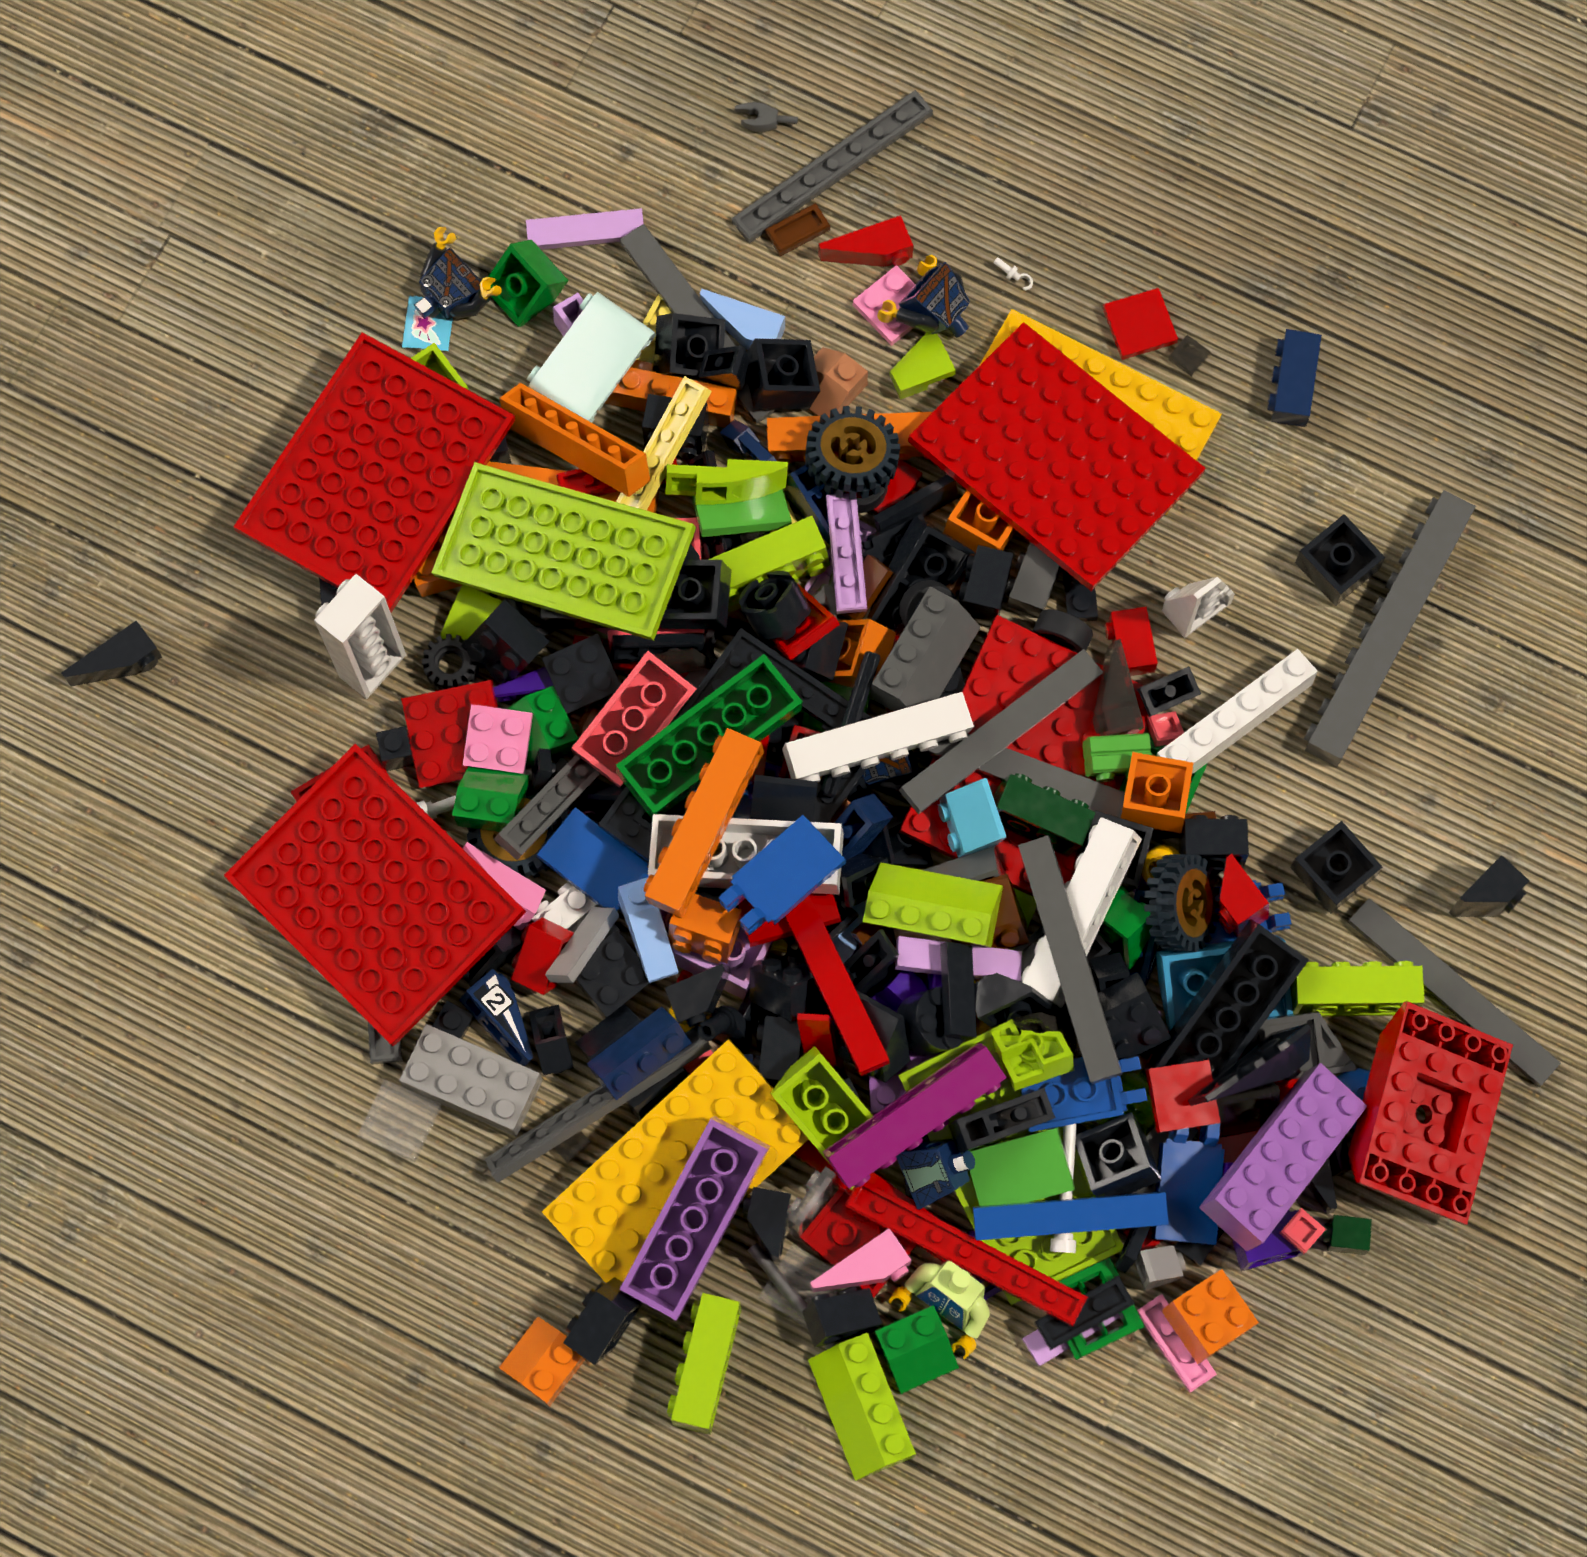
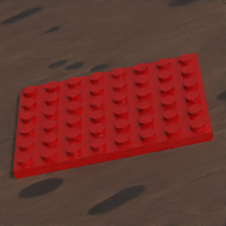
[908,322,1206,591]
[233,332,516,613]
[898,615,1148,896]
[223,744,527,1047]

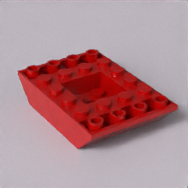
[1348,1001,1513,1225]

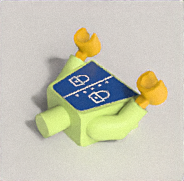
[889,1260,990,1359]

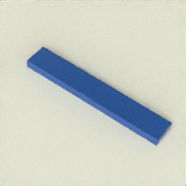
[973,1191,1169,1240]

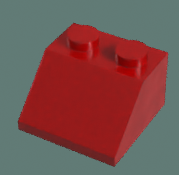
[1218,854,1269,937]

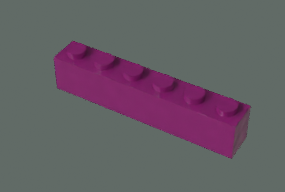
[822,1042,1007,1189]

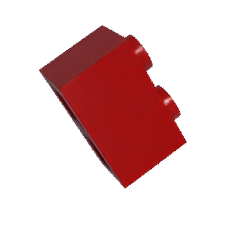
[1105,606,1158,677]
[511,917,574,995]

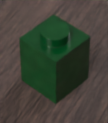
[1322,1215,1372,1255]

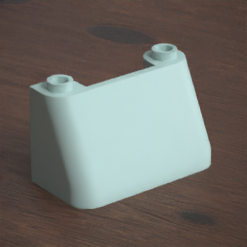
[526,292,656,423]

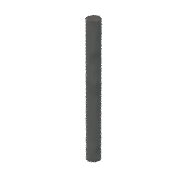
[748,1243,838,1349]

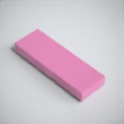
[1137,1294,1217,1393]

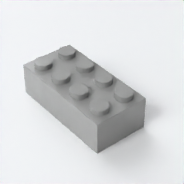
[399,1024,543,1137]

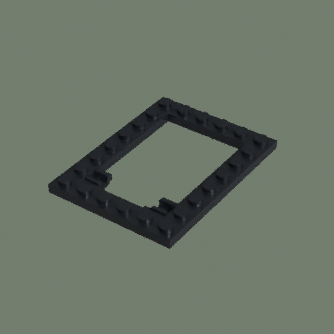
[598,628,872,925]

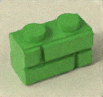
[1082,733,1152,783]

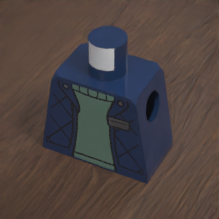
[896,1139,975,1209]

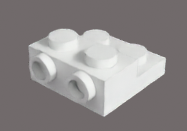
[532,882,620,940]

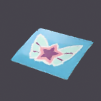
[402,296,453,351]

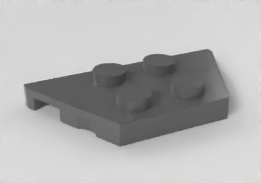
[1243,1011,1356,1082]

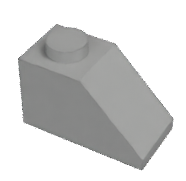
[1135,1245,1186,1291]

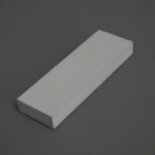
[545,907,620,983]

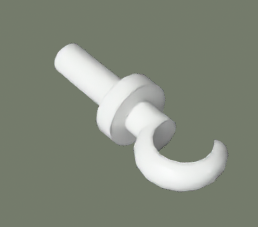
[993,257,1033,291]

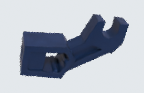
[720,419,777,461]

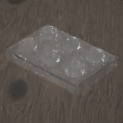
[787,1167,836,1240]

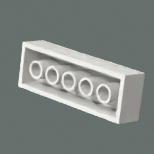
[314,574,406,699]
[648,814,844,894]

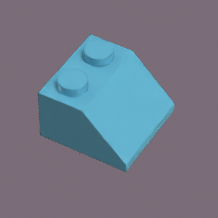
[938,778,1006,858]

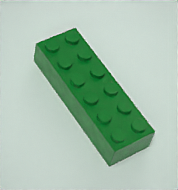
[616,654,803,820]

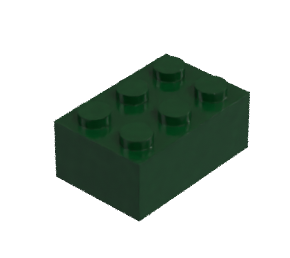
[993,773,1096,857]

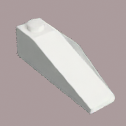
[1162,577,1235,638]

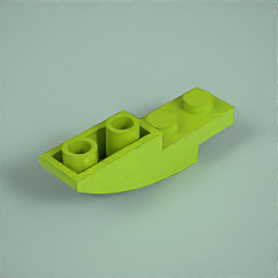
[665,459,788,505]

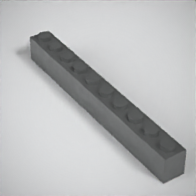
[1304,490,1476,768]

